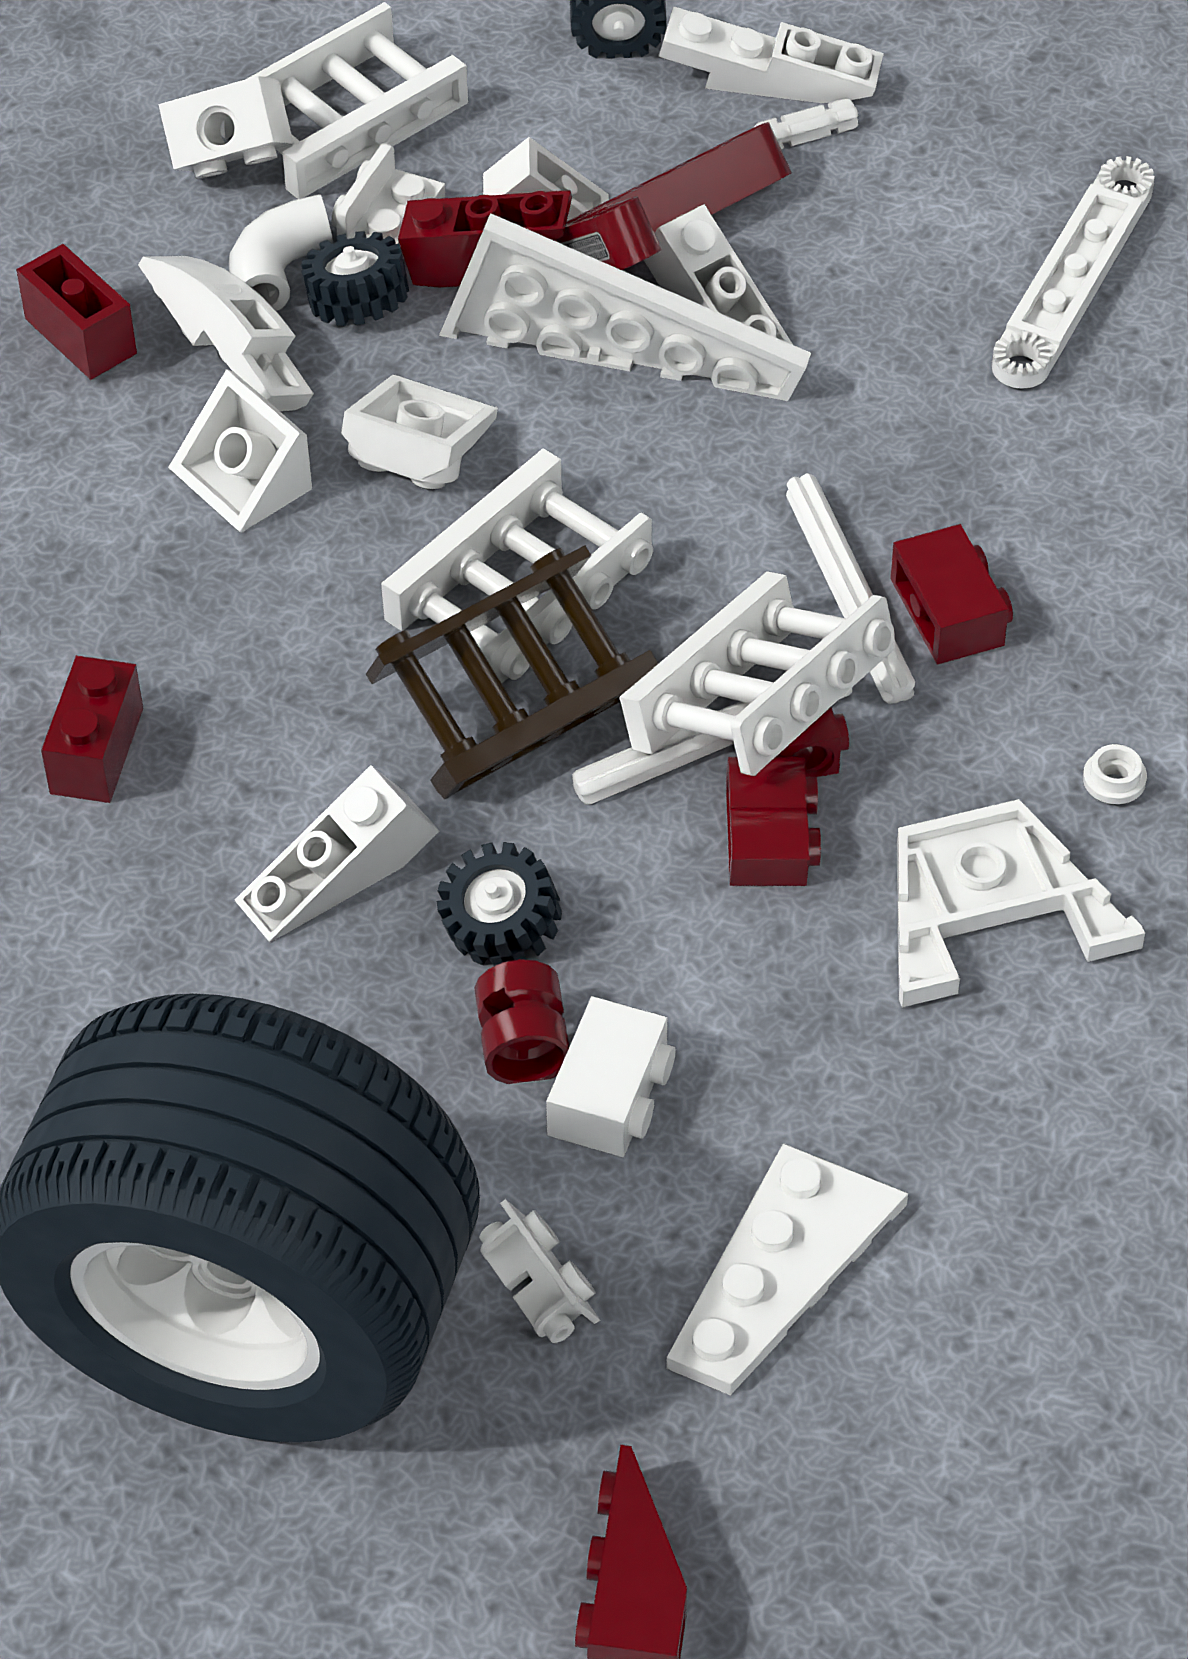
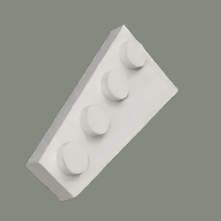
[666,1144,908,1395]

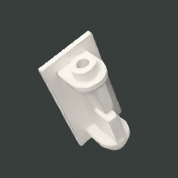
[479,1199,600,1343]

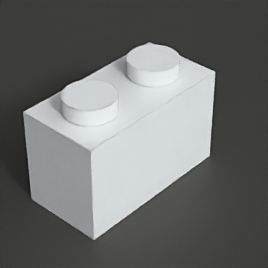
[546,996,676,1157]

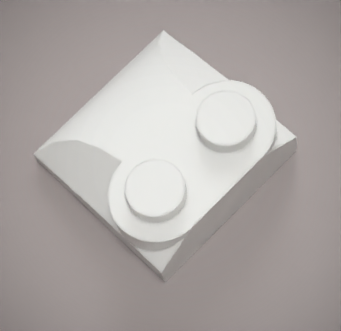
[341,375,498,489]

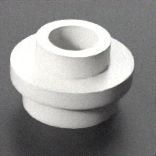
[1083,744,1147,804]

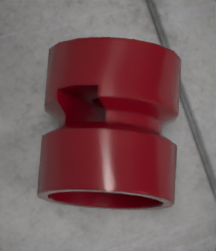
[474,959,570,1084]

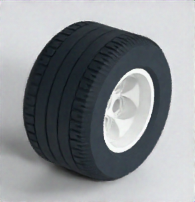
[0,993,480,1442]

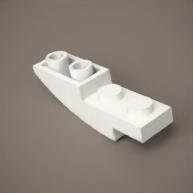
[659,6,883,103]
[138,256,314,411]

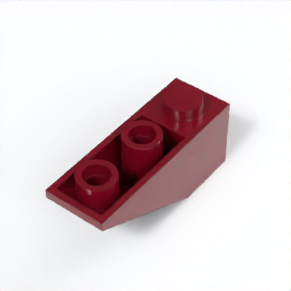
[398,190,572,288]
[575,1445,687,1659]

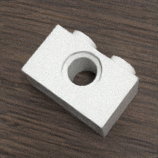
[158,76,294,179]

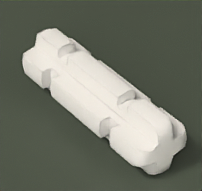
[754,98,858,149]

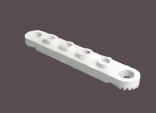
[992,156,1155,389]

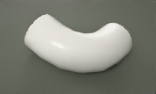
[229,194,333,311]

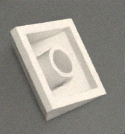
[168,369,312,532]

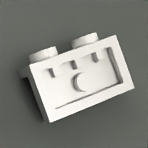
[332,143,446,259]

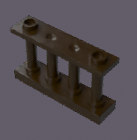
[366,545,659,800]

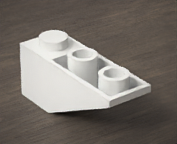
[644,204,793,345]
[235,765,440,943]

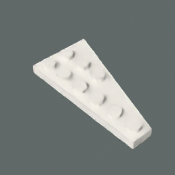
[439,213,811,401]

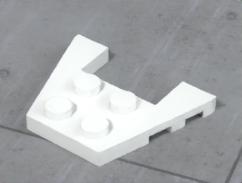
[897,799,1145,1007]

